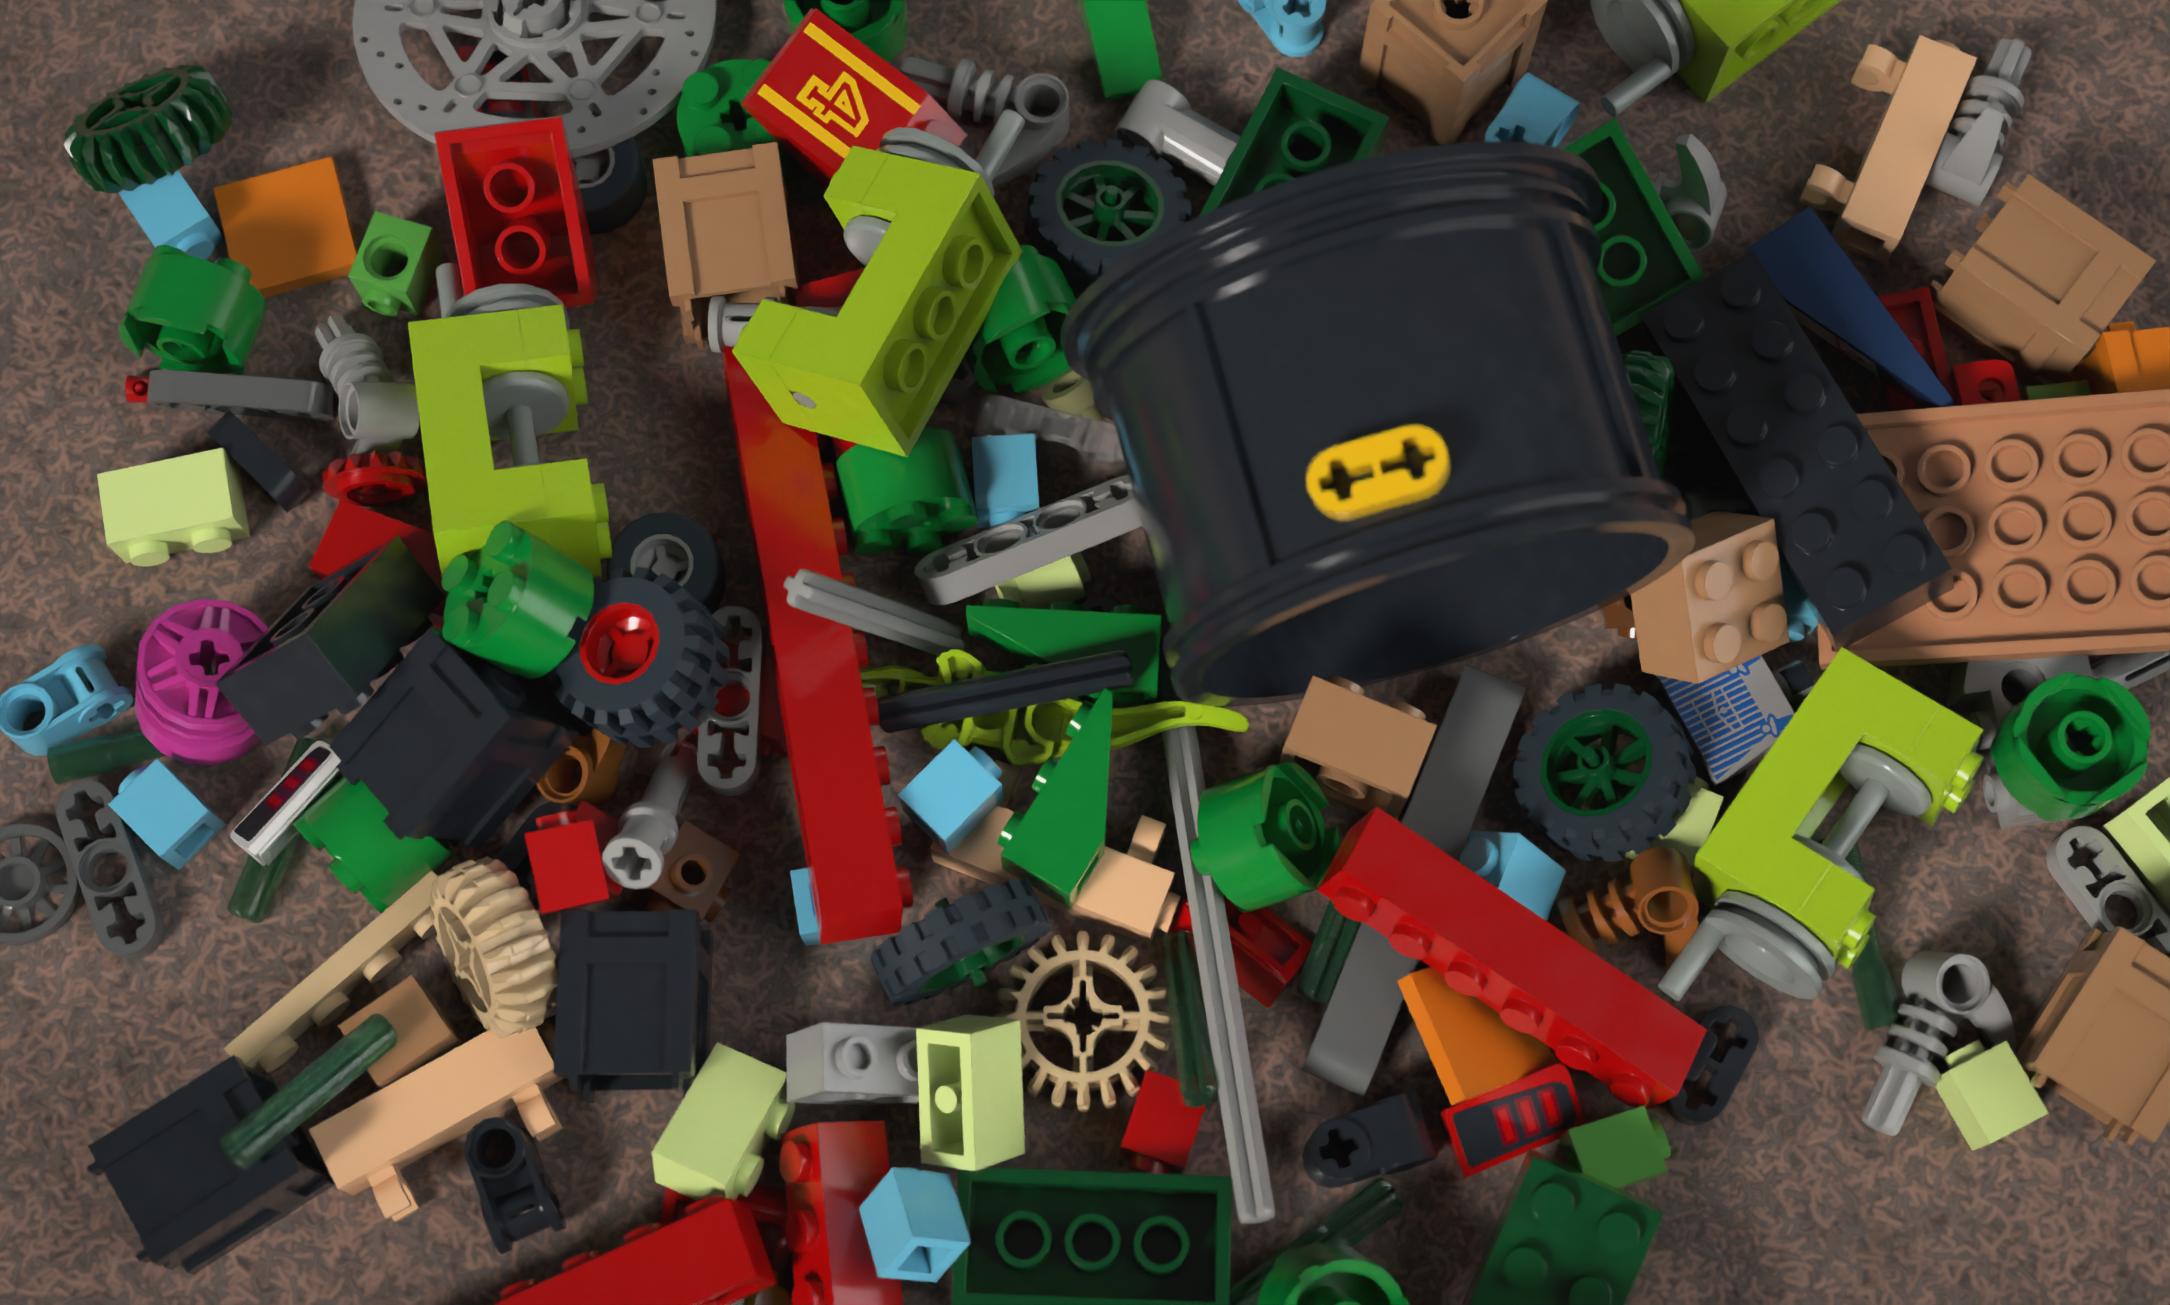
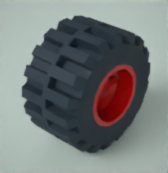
[547,567,730,748]

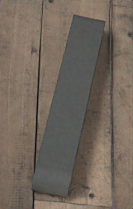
[1302,664,1526,1097]

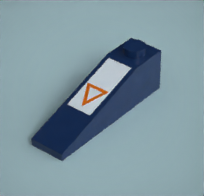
[1747,206,1954,409]

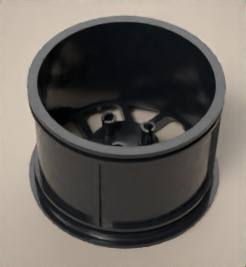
[1061,142,1696,706]

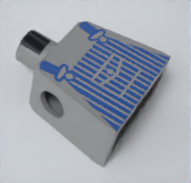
[1647,655,1815,793]

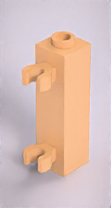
[1799,35,1977,264]
[930,760,1182,945]
[309,1019,565,1222]

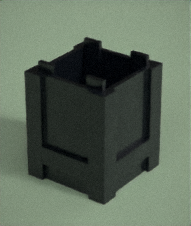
[329,628,579,848]
[553,909,713,1103]
[86,1055,334,1274]

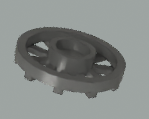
[0,823,81,945]

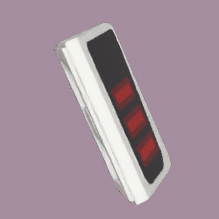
[230,741,343,866]

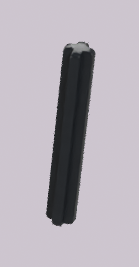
[877,649,1134,733]

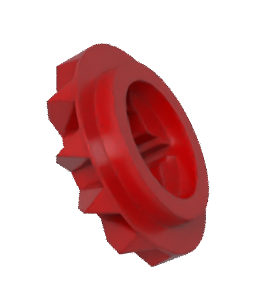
[322,450,427,507]

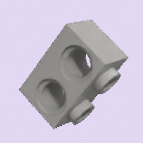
[786,1022,919,1107]

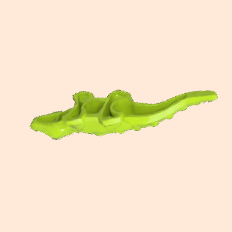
[859,649,1250,768]

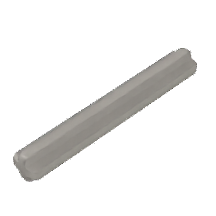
[783,569,966,657]

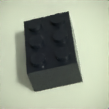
[215,535,446,746]

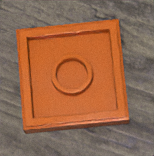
[213,156,358,298]
[1397,967,1557,1106]

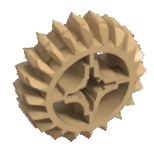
[429,856,558,1038]
[994,931,1173,1112]

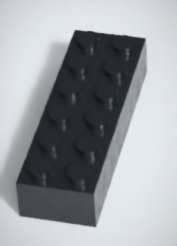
[1640,250,1954,652]

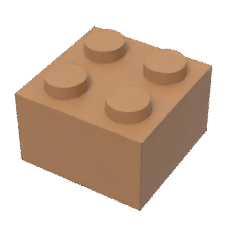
[1631,511,1790,684]
[1279,676,1437,821]

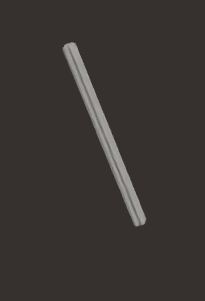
[1157,661,1275,1224]

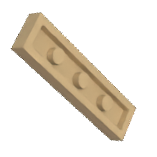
[223,871,439,1072]

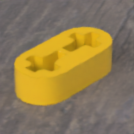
[1307,425,1450,520]

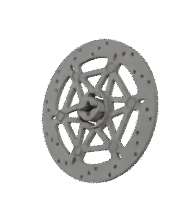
[352,0,717,158]

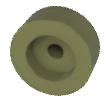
[1042,368,1104,428]

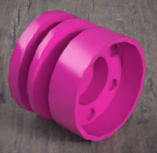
[135,599,268,766]

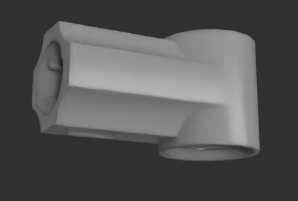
[1114,79,1241,186]

